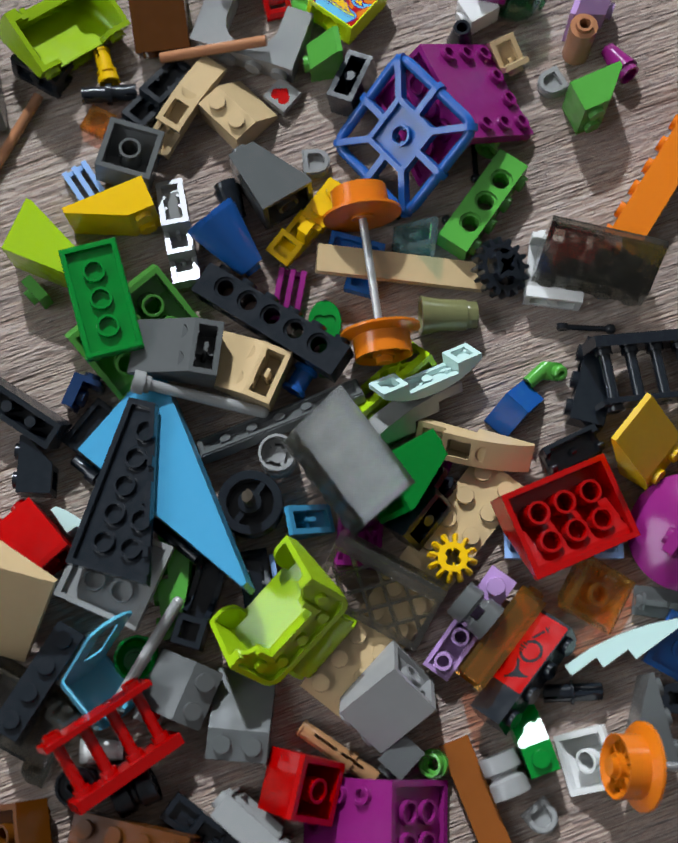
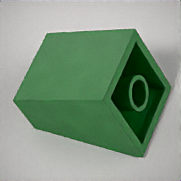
[353,428,447,524]

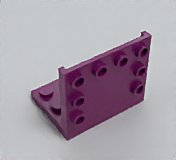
[376,44,534,187]
[303,777,448,843]

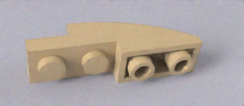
[153,56,227,160]
[415,418,536,472]

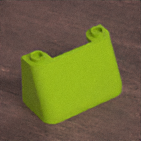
[0,0,131,80]
[209,535,348,686]

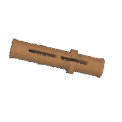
[295,719,381,779]

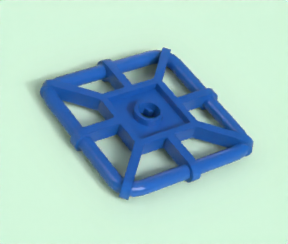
[333,53,478,218]

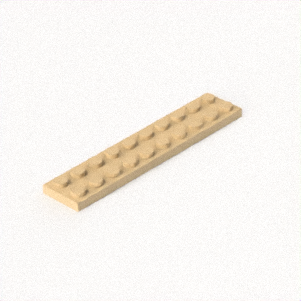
[300,466,523,718]

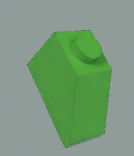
[302,26,343,82]

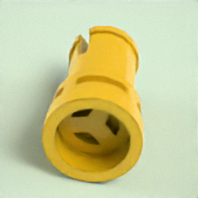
[93,46,120,87]

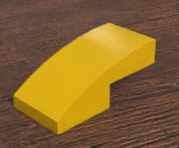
[265,209,318,267]

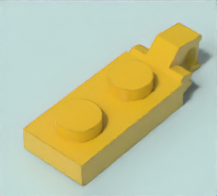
[295,177,341,244]

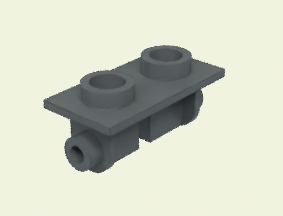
[631,584,678,619]

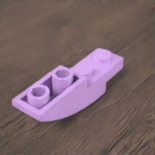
[423,564,517,682]

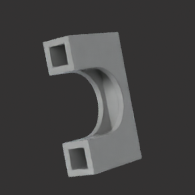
[189,0,314,83]

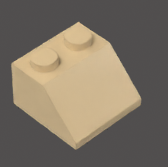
[198,81,278,149]

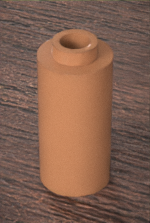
[562,13,598,66]

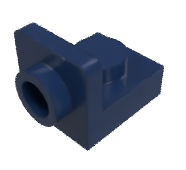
[61,372,106,414]

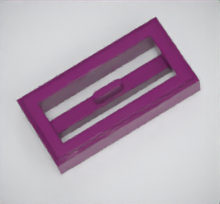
[269,267,307,323]

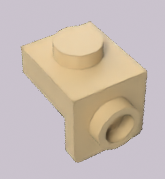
[486,32,530,76]

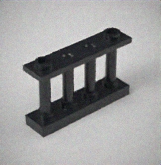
[581,329,678,414]

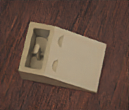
[214,330,294,412]

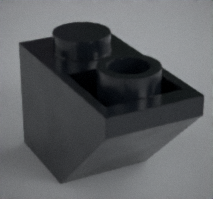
[12,435,59,498]

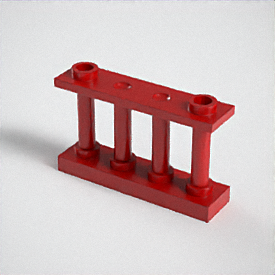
[35,677,185,815]

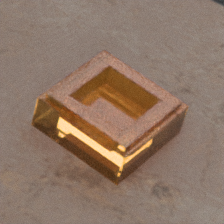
[79,104,117,141]

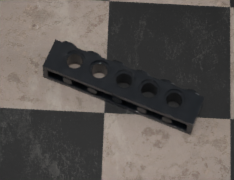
[191,262,354,383]

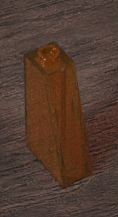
[455,585,547,691]

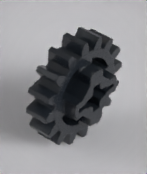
[471,237,530,300]

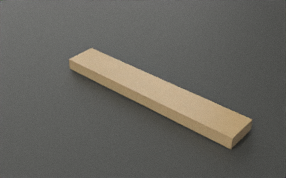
[315,243,483,293]

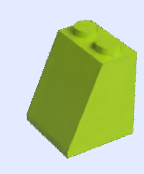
[1,198,75,288]

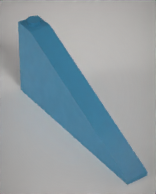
[78,378,255,595]

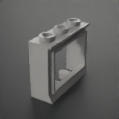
[210,787,294,843]

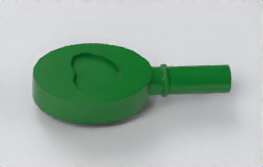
[308,300,341,378]

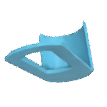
[60,611,135,731]

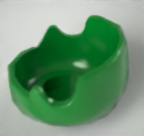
[113,635,159,679]

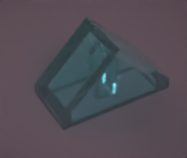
[391,216,439,257]

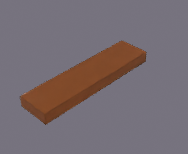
[439,735,511,843]

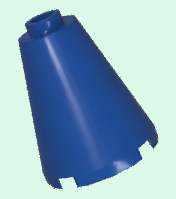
[187,197,262,277]

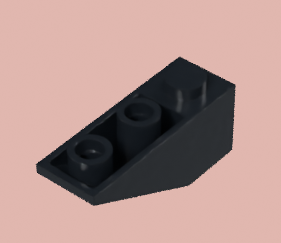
[563,336,607,432]

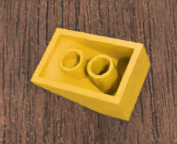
[62,176,161,236]
[611,393,678,490]

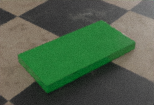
[58,237,145,363]

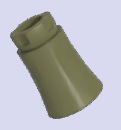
[417,296,479,335]

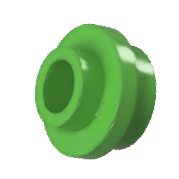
[419,748,449,780]

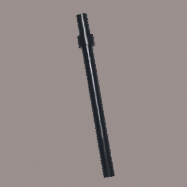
[70,455,202,564]

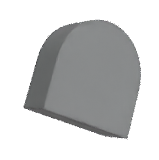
[537,65,569,99]
[302,149,330,179]
[520,796,558,834]

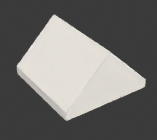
[553,724,608,797]

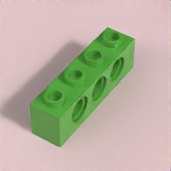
[436,148,528,261]

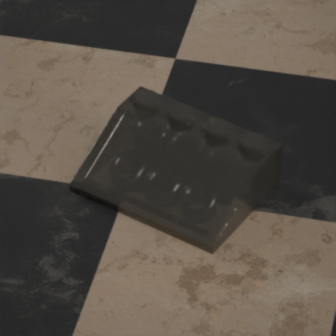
[531,215,669,306]
[284,385,415,537]

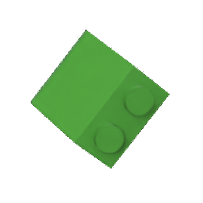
[562,61,623,135]

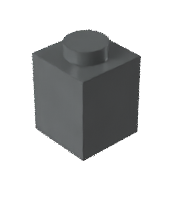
[377,735,425,780]

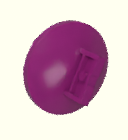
[628,474,678,591]

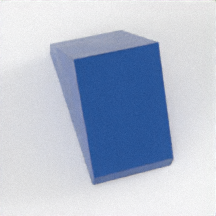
[484,380,544,437]

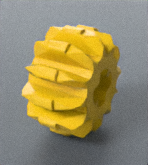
[426,533,478,584]

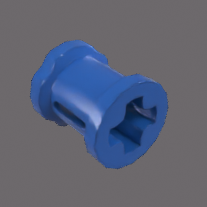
[282,361,318,399]

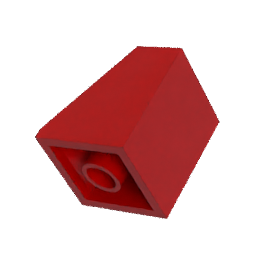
[0,497,72,576]
[257,746,346,827]

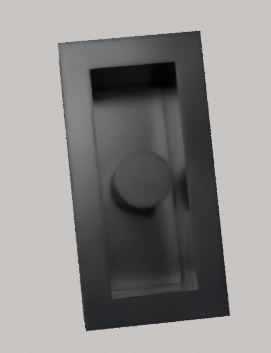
[326,49,378,118]

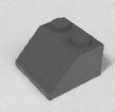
[94,117,165,194]
[142,647,223,731]

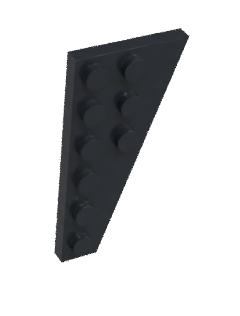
[65,397,159,587]

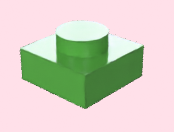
[21,274,54,310]

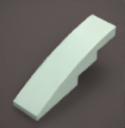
[564,618,678,675]

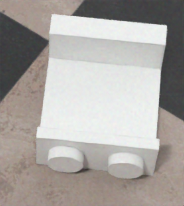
[522,230,589,311]

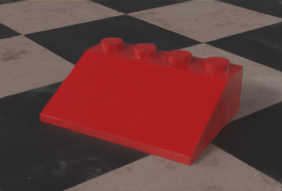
[490,453,641,581]

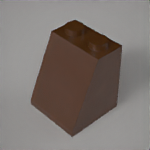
[128,0,191,60]

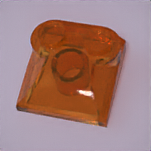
[557,556,636,636]

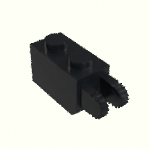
[383,466,458,551]

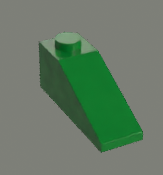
[510,704,561,779]

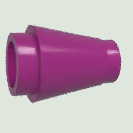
[601,43,639,84]

